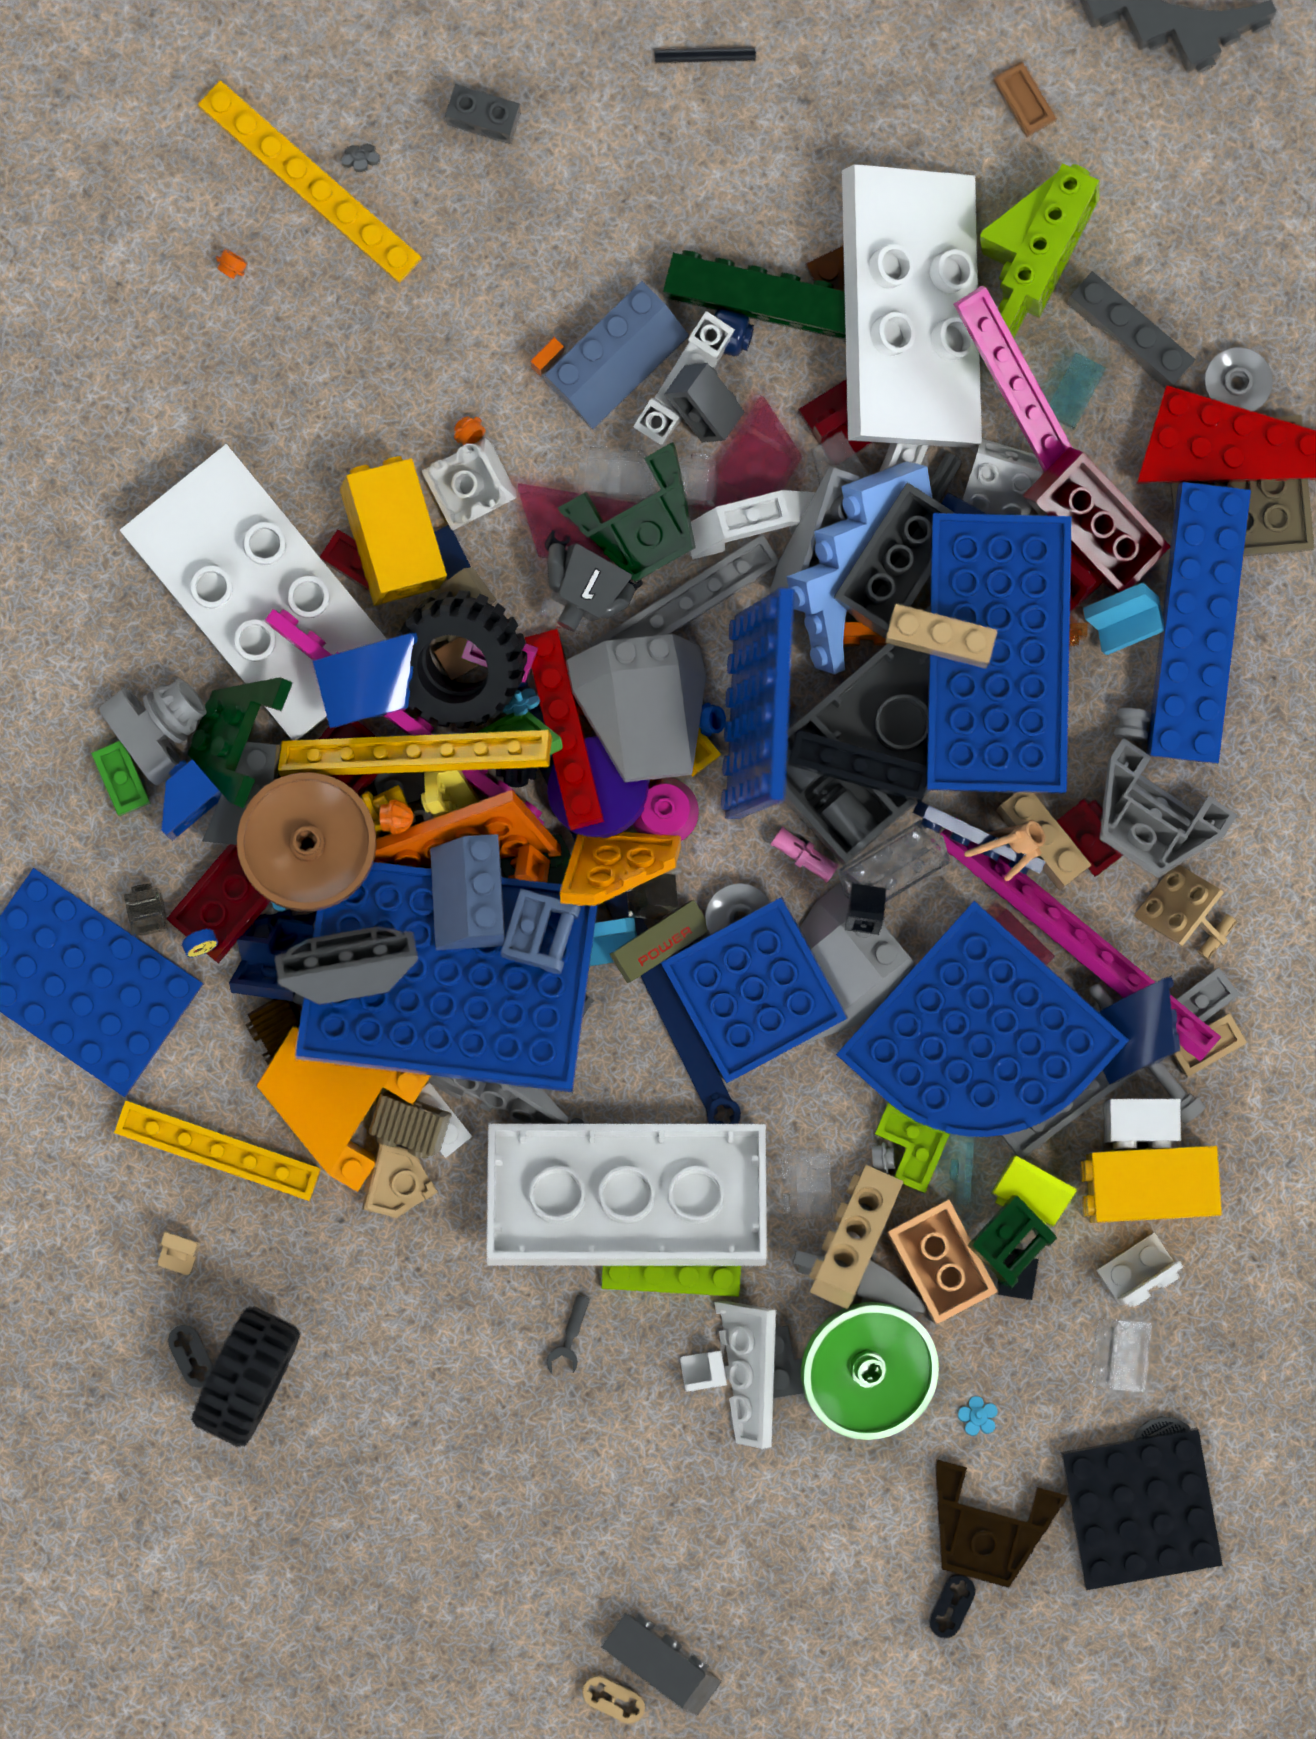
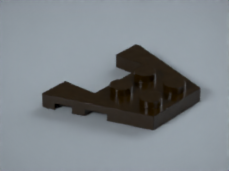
[935,1459,1068,1588]

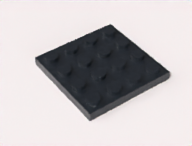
[1061,1427,1223,1590]

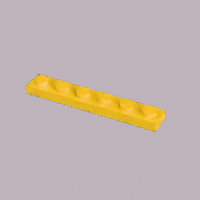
[114,1100,321,1201]

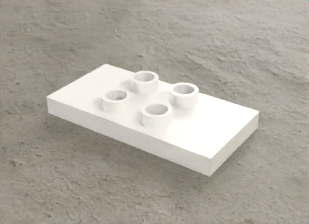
[842,164,982,448]
[120,444,387,740]
[487,1124,767,1266]

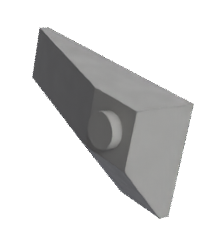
[769,467,860,593]
[428,1076,569,1124]

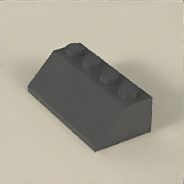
[834,482,956,639]

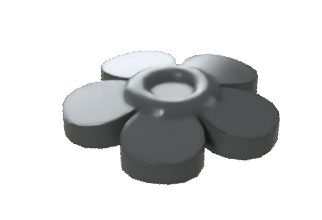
[341,144,380,173]

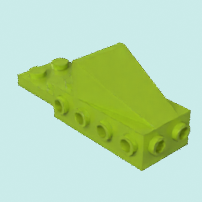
[980,163,1100,367]

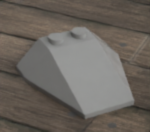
[566,634,706,782]
[1100,738,1237,878]
[800,880,916,1046]

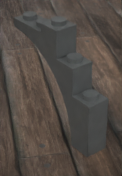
[1079,0,1277,73]

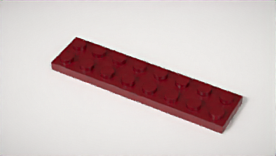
[166,721,378,964]

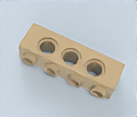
[808,1165,904,1309]

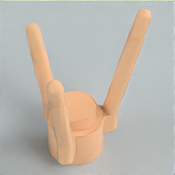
[964,820,1045,881]

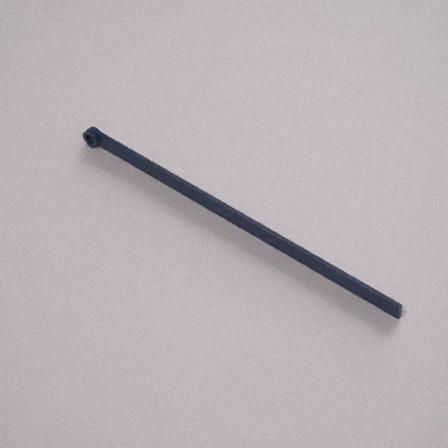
[434,525,741,1124]

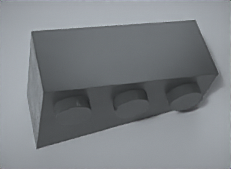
[601,1613,722,1716]

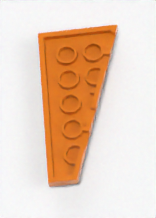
[374,790,561,869]

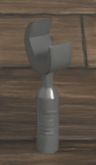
[547,1295,590,1374]

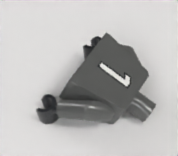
[545,530,643,632]

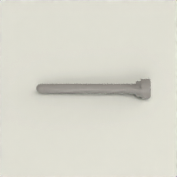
[1090,985,1206,1124]

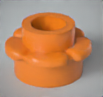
[215,249,248,279]
[454,416,485,445]

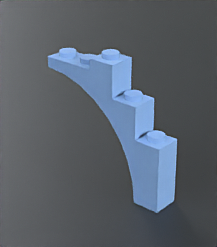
[786,461,932,674]

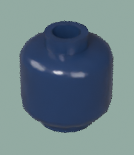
[712,308,754,357]

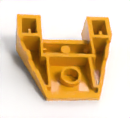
[256,1027,431,1192]

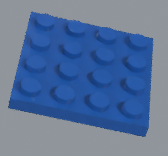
[661,897,848,1084]

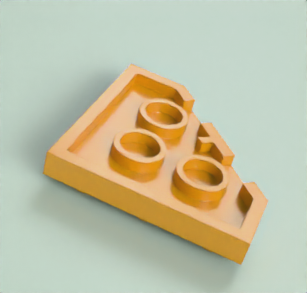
[560,832,681,906]

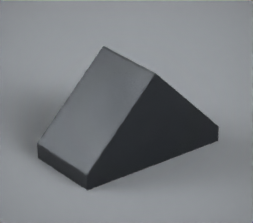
[844,883,886,935]

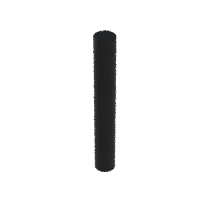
[654,47,756,63]

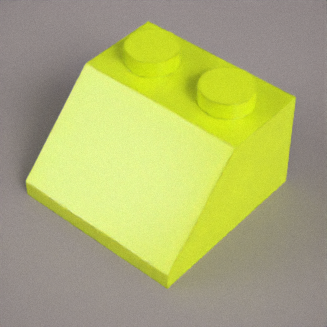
[991,1156,1077,1227]

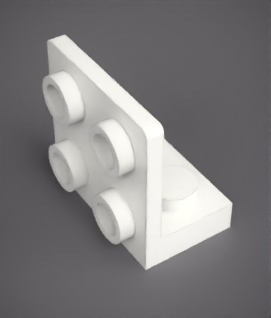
[962,438,1043,515]
[1096,1232,1183,1307]

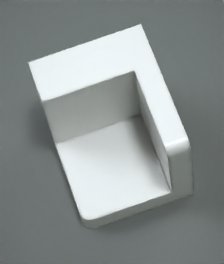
[680,1350,727,1392]

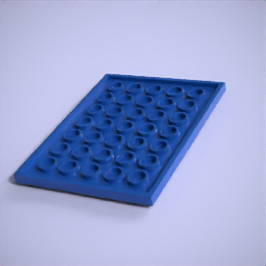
[295,862,598,1093]

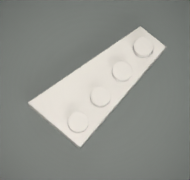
[714,1301,776,1449]

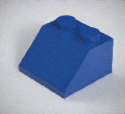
[162,759,221,841]

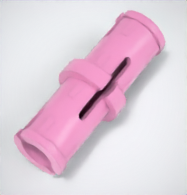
[770,826,839,883]

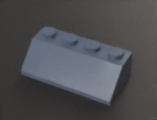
[545,281,689,430]

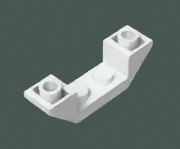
[633,311,735,445]
[690,490,815,560]

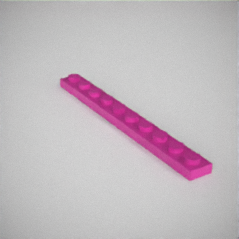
[264,609,545,825]
[935,817,1221,1062]

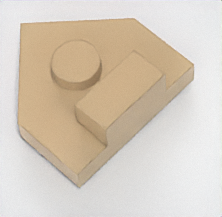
[362,1143,438,1218]

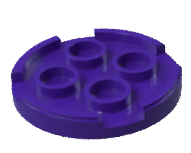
[548,736,650,838]

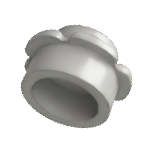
[872,1142,895,1175]

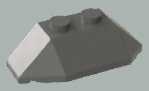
[275,927,418,1004]

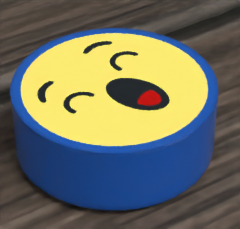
[182,929,218,957]

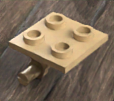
[1134,865,1238,960]

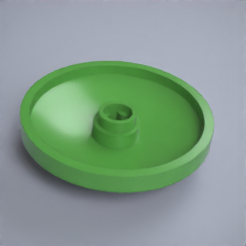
[801,1302,939,1440]

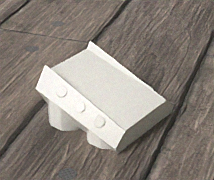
[422,438,517,530]

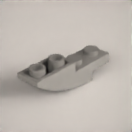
[792,1250,925,1317]

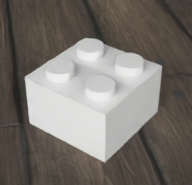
[1104,1099,1181,1150]

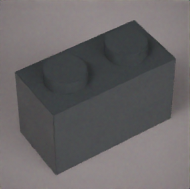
[664,363,745,443]

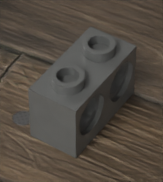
[445,84,521,145]

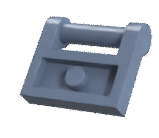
[501,889,581,974]

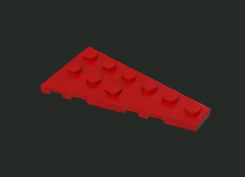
[1136,385,1316,484]

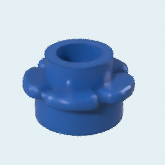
[699,703,726,737]

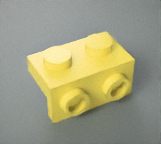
[421,770,480,818]

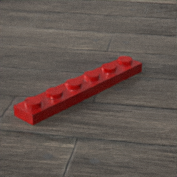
[525,629,604,831]

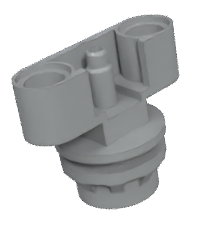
[99,679,206,786]

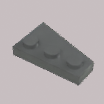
[202,742,281,845]

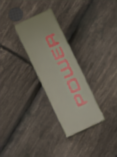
[609,900,708,983]

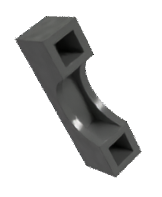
[1067,271,1196,388]

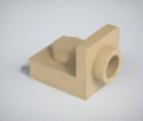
[158,1232,201,1275]

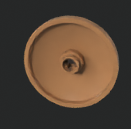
[237,772,376,911]

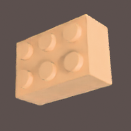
[886,1200,998,1324]

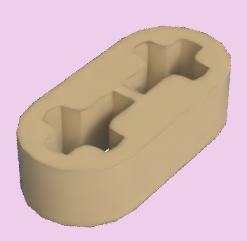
[582,1676,645,1724]

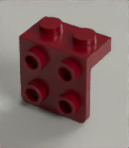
[1056,798,1123,877]

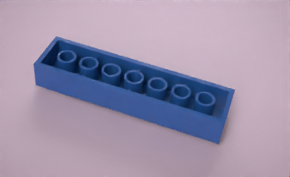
[1146,482,1251,764]

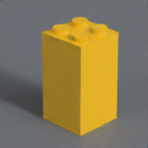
[340,456,447,606]
[1080,1146,1222,1223]

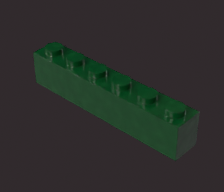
[663,250,846,340]

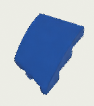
[312,633,418,728]

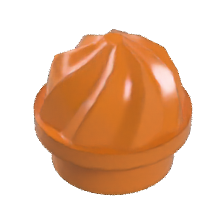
[379,800,414,835]

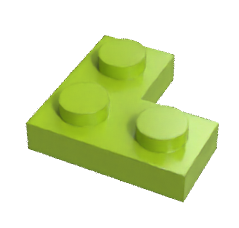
[874,1103,950,1193]

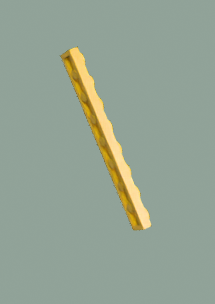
[198,80,422,284]
[278,730,552,777]

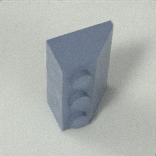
[430,834,505,950]

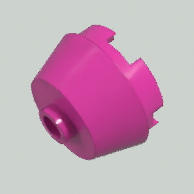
[633,778,699,841]

